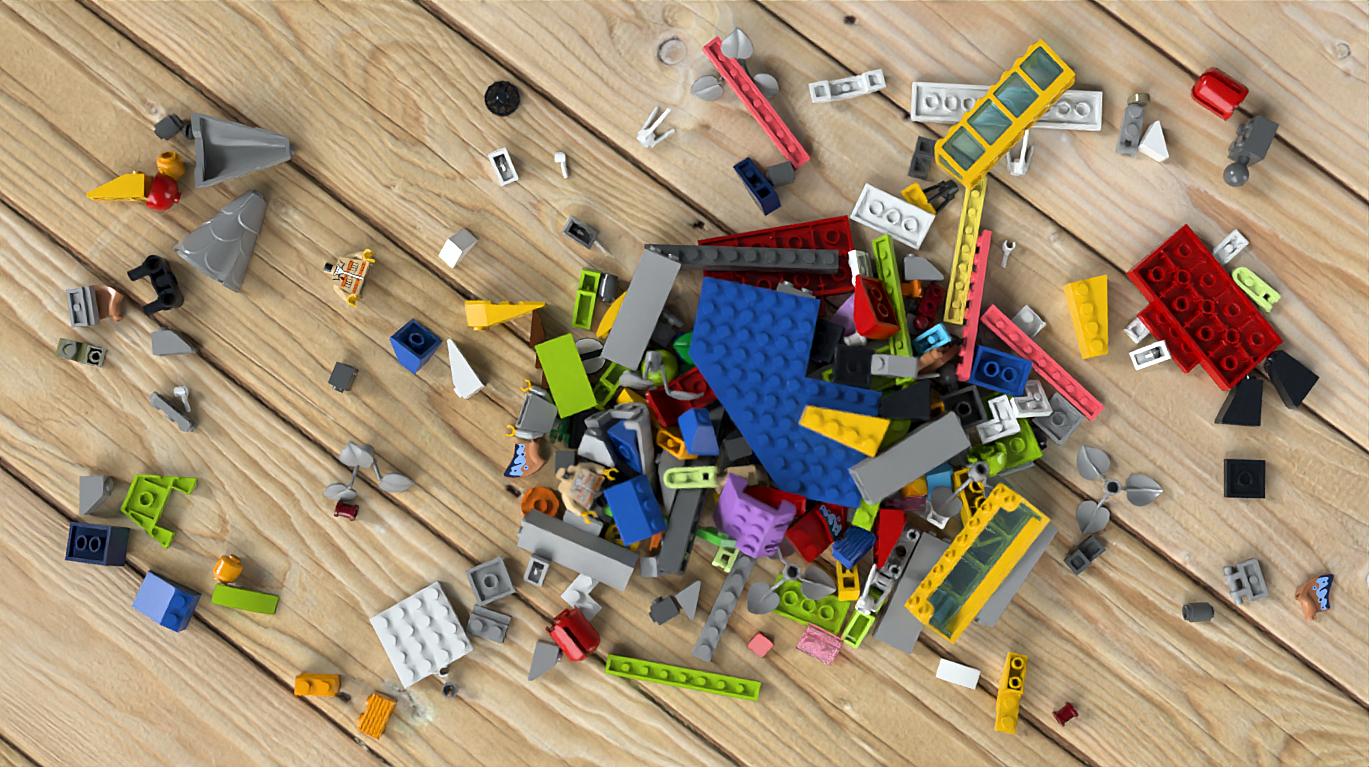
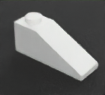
[447,338,486,399]

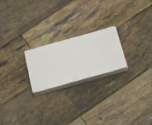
[850,183,936,250]

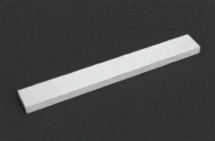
[1123,229,1249,344]

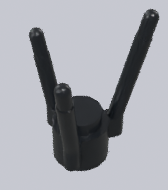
[923,179,959,215]

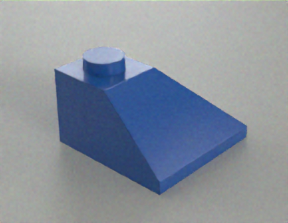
[390,318,443,374]
[678,408,720,455]
[607,418,643,474]

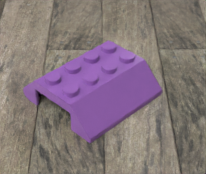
[712,472,796,558]

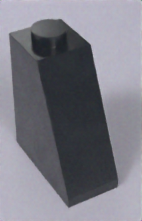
[1263,350,1320,409]
[1214,375,1263,427]
[878,379,931,421]

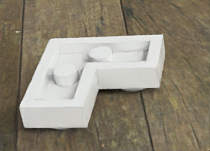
[1009,379,1053,418]
[976,395,1021,445]
[560,574,602,622]

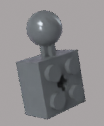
[1223,115,1279,187]
[936,361,988,429]

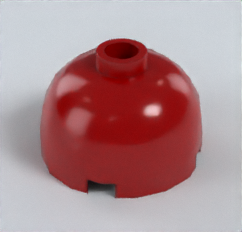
[146,172,181,211]

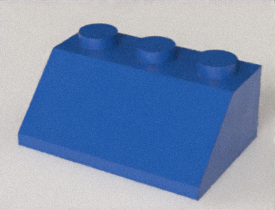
[603,474,668,546]

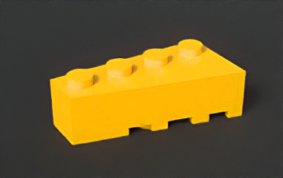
[1064,274,1108,359]
[950,467,1011,547]

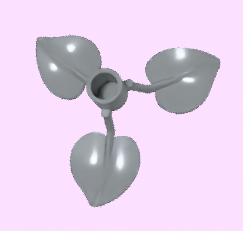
[690,27,780,101]
[619,351,704,401]
[323,440,415,502]
[930,445,1018,518]
[1076,445,1163,534]
[747,537,836,615]

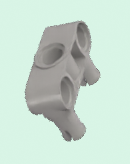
[879,523,921,580]

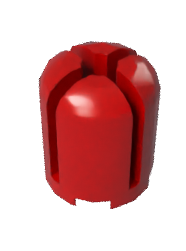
[1191,67,1249,121]
[545,604,600,662]

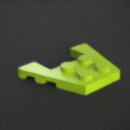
[120,474,198,549]

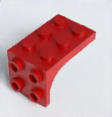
[645,366,718,427]

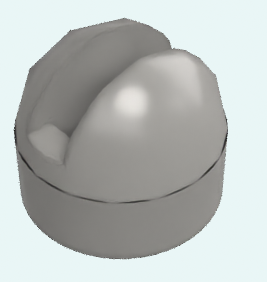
[442,682,458,699]

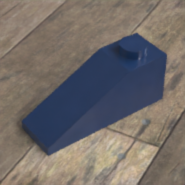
[733,157,781,216]

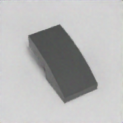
[908,136,937,180]
[1063,534,1106,576]

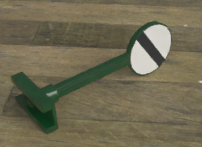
[549,338,606,449]

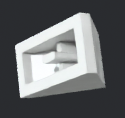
[1138,121,1169,162]
[487,147,519,186]
[439,228,478,269]
[1129,340,1172,370]

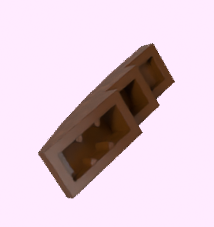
[529,310,550,389]

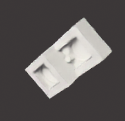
[936,658,981,690]

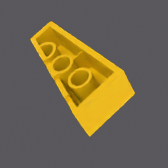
[798,405,890,457]

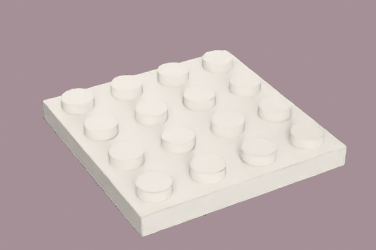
[369,581,475,688]

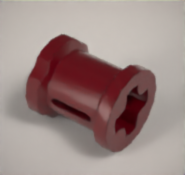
[334,500,359,521]
[1052,701,1079,727]

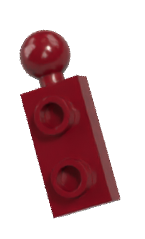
[913,282,948,331]

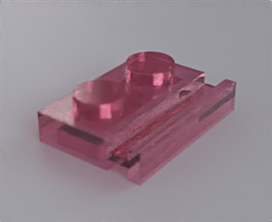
[887,497,927,511]
[796,623,844,666]

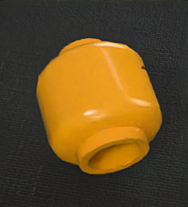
[157,151,185,180]
[213,554,243,584]

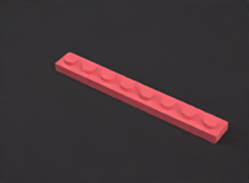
[702,36,811,171]
[956,230,992,382]
[979,304,1105,421]

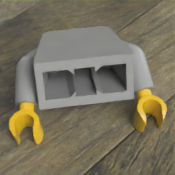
[505,380,562,440]

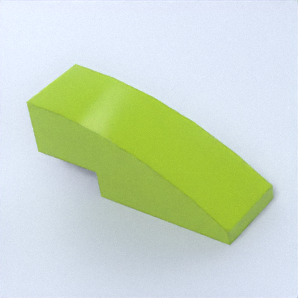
[571,267,602,330]
[593,362,632,411]
[211,582,279,615]
[840,586,886,649]

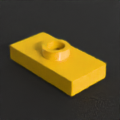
[900,181,937,215]

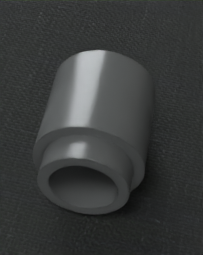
[154,113,184,141]
[597,274,619,303]
[1182,602,1214,622]

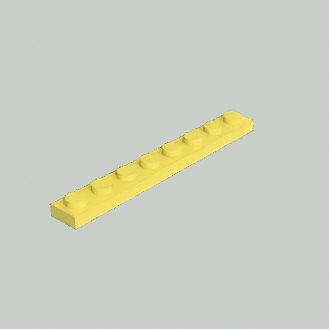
[942,176,988,326]

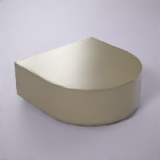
[1128,93,1150,105]

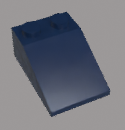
[65,522,130,566]

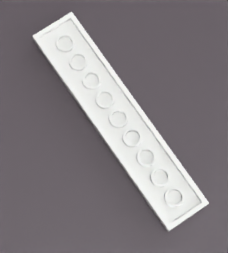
[910,82,1102,131]

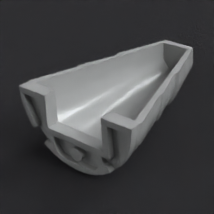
[191,113,295,189]
[173,189,268,293]
[584,402,658,498]

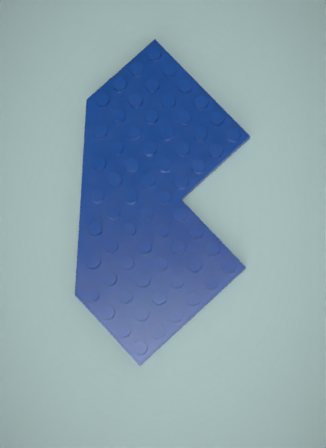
[689,277,882,508]

